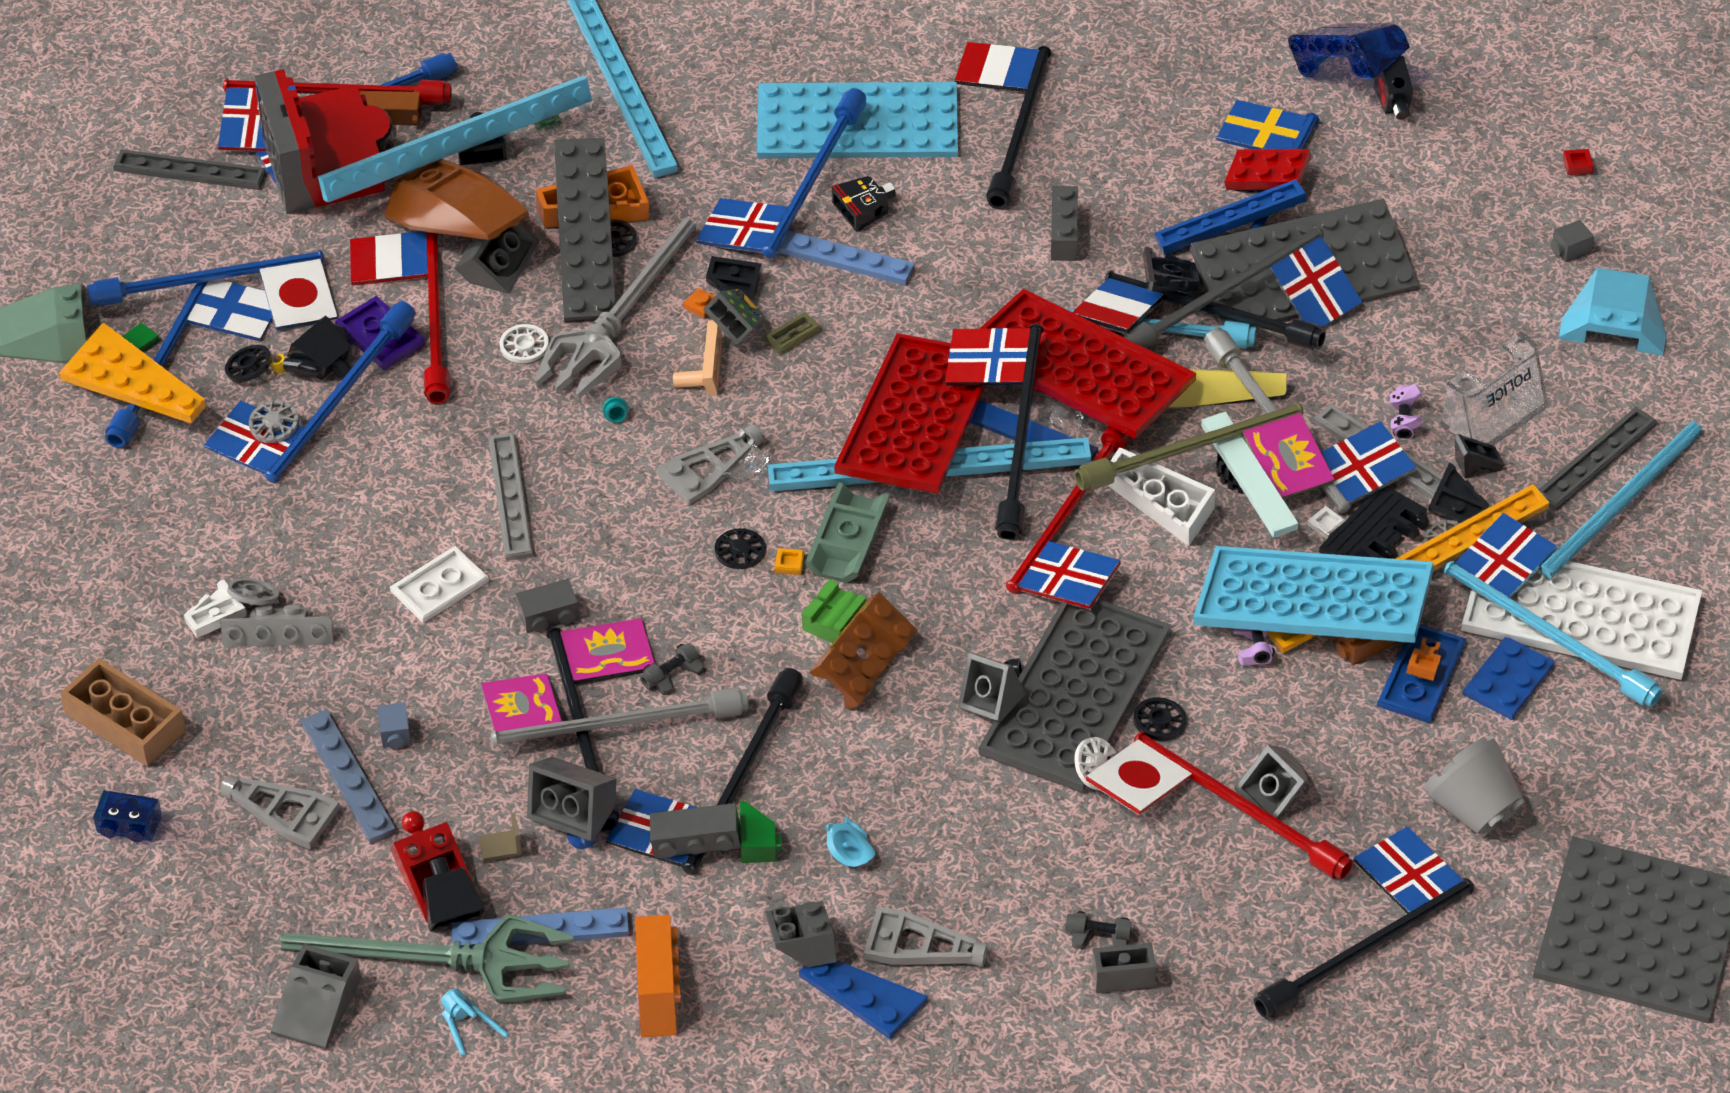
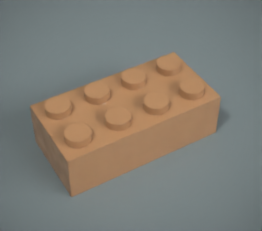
[60,658,186,767]

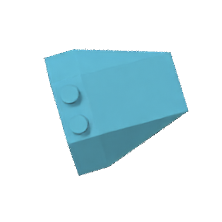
[1558,268,1666,356]

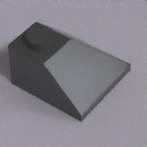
[1234,745,1307,819]

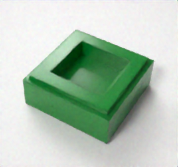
[122,323,159,352]

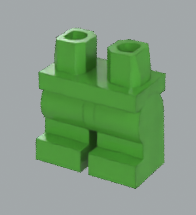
[801,579,866,642]

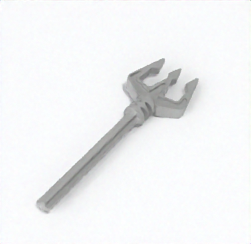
[534,217,696,398]

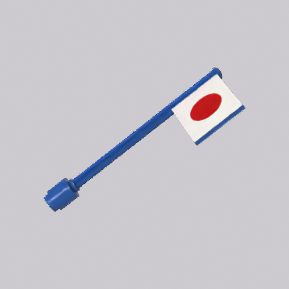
[87,249,337,331]

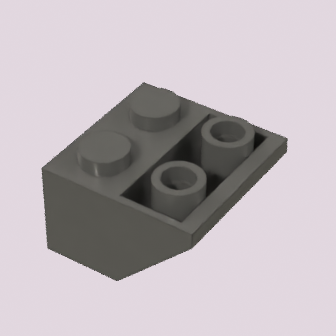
[765,901,837,967]

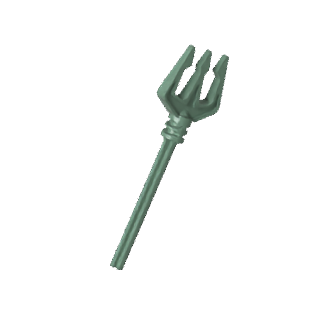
[280,915,574,1003]

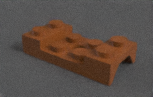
[809,592,918,710]

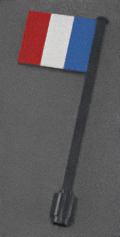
[954,42,1051,209]
[1073,270,1326,350]

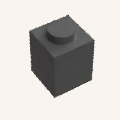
[1551,220,1594,262]

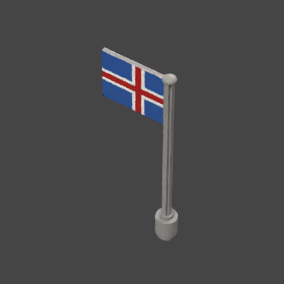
[1204,328,1416,514]

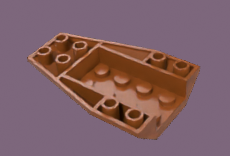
[384,159,529,240]

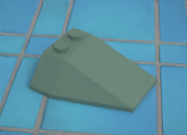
[0,284,87,363]

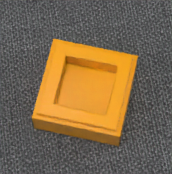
[774,548,805,575]

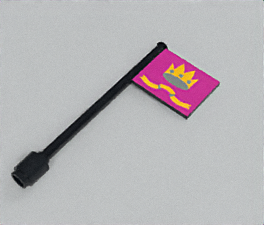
[546,618,654,832]

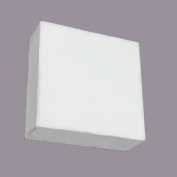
[1307,506,1346,539]

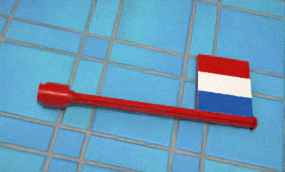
[350,231,450,404]

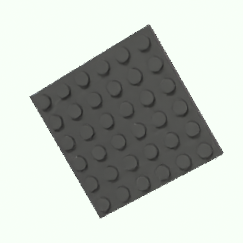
[1533,836,1730,1023]

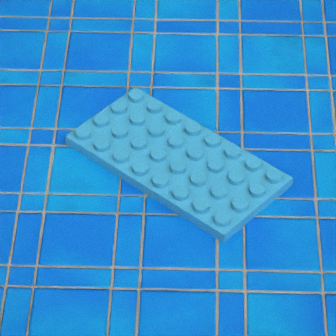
[757,82,958,158]
[1193,546,1433,643]

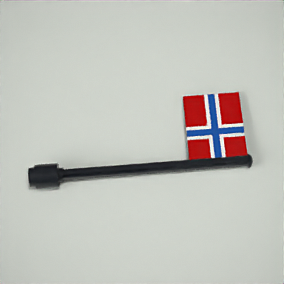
[945,323,1044,540]

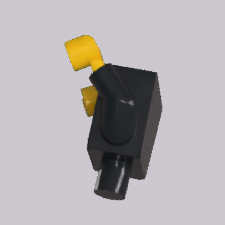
[271,315,352,380]

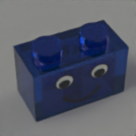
[93,790,162,842]

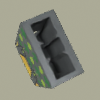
[703,289,764,346]

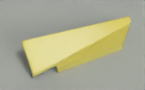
[1168,369,1287,408]

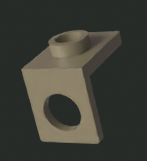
[479,813,522,862]

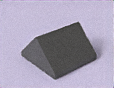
[958,653,1026,721]

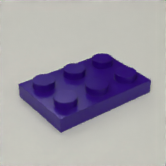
[335,296,425,370]

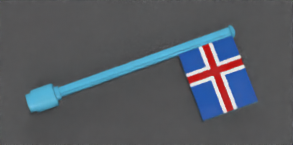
[1444,513,1663,708]

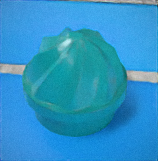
[602,396,629,423]

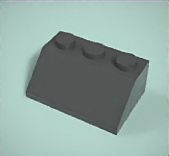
[454,223,540,294]
[527,756,617,841]

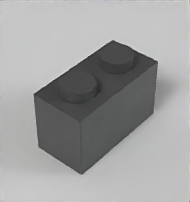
[515,579,580,633]
[1092,943,1156,993]

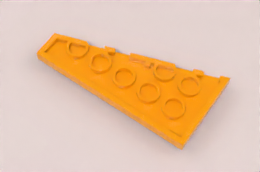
[59,322,206,424]

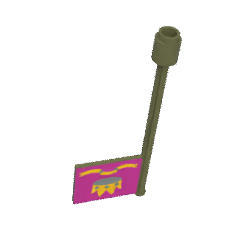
[1075,402,1335,499]

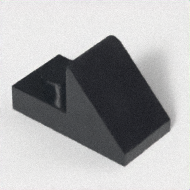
[1454,434,1505,479]

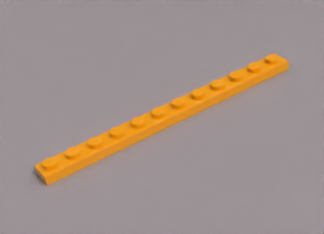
[1266,484,1550,654]

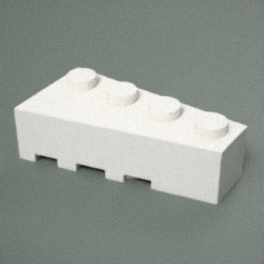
[1108,447,1215,546]

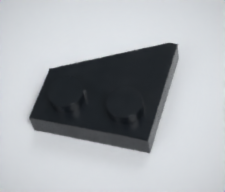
[706,256,762,301]
[1428,463,1489,523]

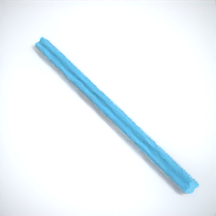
[1541,421,1703,578]

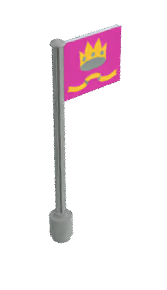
[481,673,748,747]

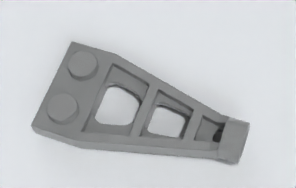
[656,424,764,505]
[221,775,340,850]
[863,906,988,967]

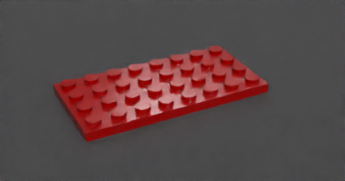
[979,288,1196,439]
[834,333,986,494]

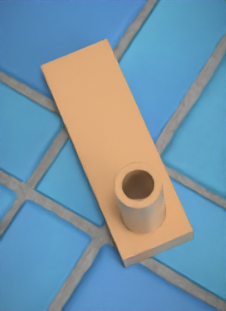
[673,320,723,395]

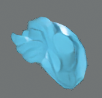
[825,817,876,867]

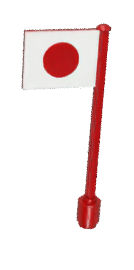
[1086,732,1353,880]

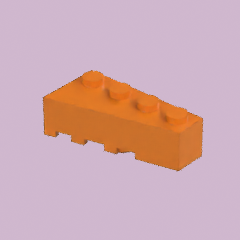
[536,165,649,228]
[635,915,681,1038]

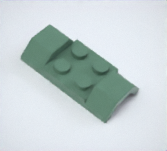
[806,482,890,583]

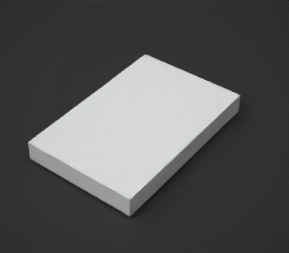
[390,546,489,623]

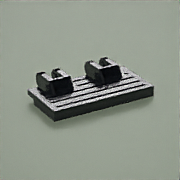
[1319,486,1430,559]

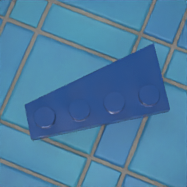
[799,960,928,1039]

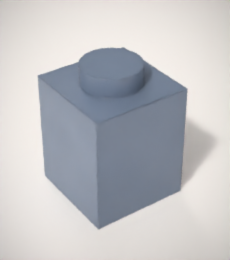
[377,702,411,749]

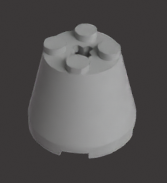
[1423,735,1526,838]

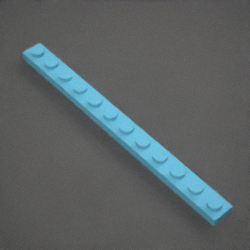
[566,0,678,178]
[318,76,592,202]
[768,437,1091,492]

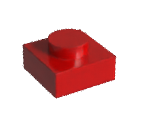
[1563,149,1594,175]

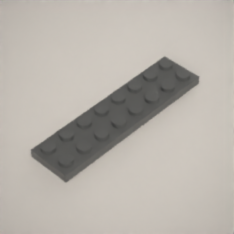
[554,138,615,322]

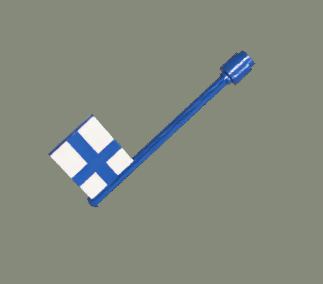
[105,279,272,448]

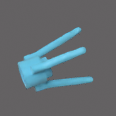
[441,989,509,1055]

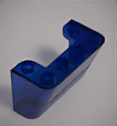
[1288,23,1410,79]

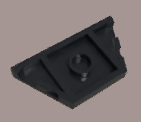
[1143,247,1200,292]

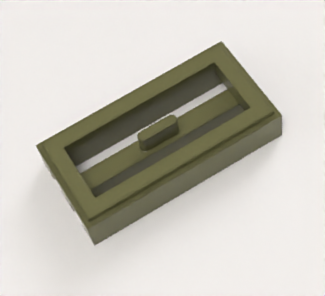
[764,312,821,355]

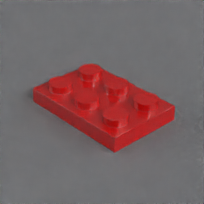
[1224,149,1311,190]

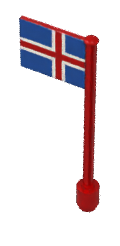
[218,78,452,152]
[1006,426,1132,609]

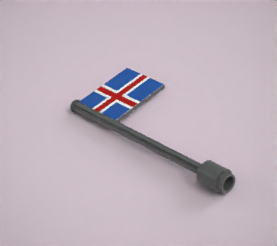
[1123,225,1362,349]

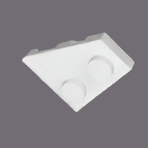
[184,579,247,638]

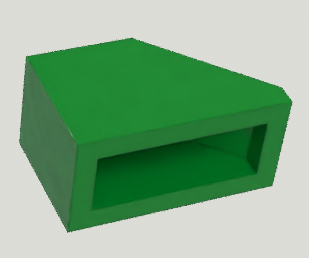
[740,801,782,863]

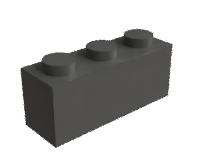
[1051,186,1078,261]
[650,803,741,858]

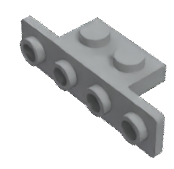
[221,605,333,646]

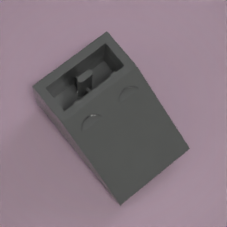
[271,943,361,1049]

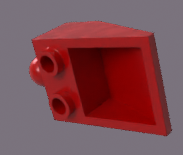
[391,811,474,923]

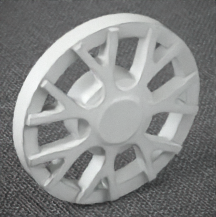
[500,324,549,364]
[1075,737,1116,790]

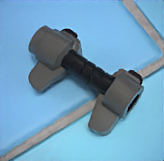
[640,643,703,695]
[1065,911,1132,949]

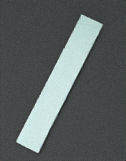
[1201,412,1298,538]

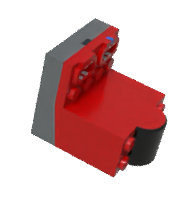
[254,69,394,214]

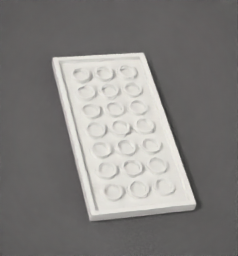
[1461,561,1702,680]

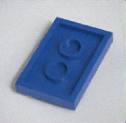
[1463,637,1555,720]

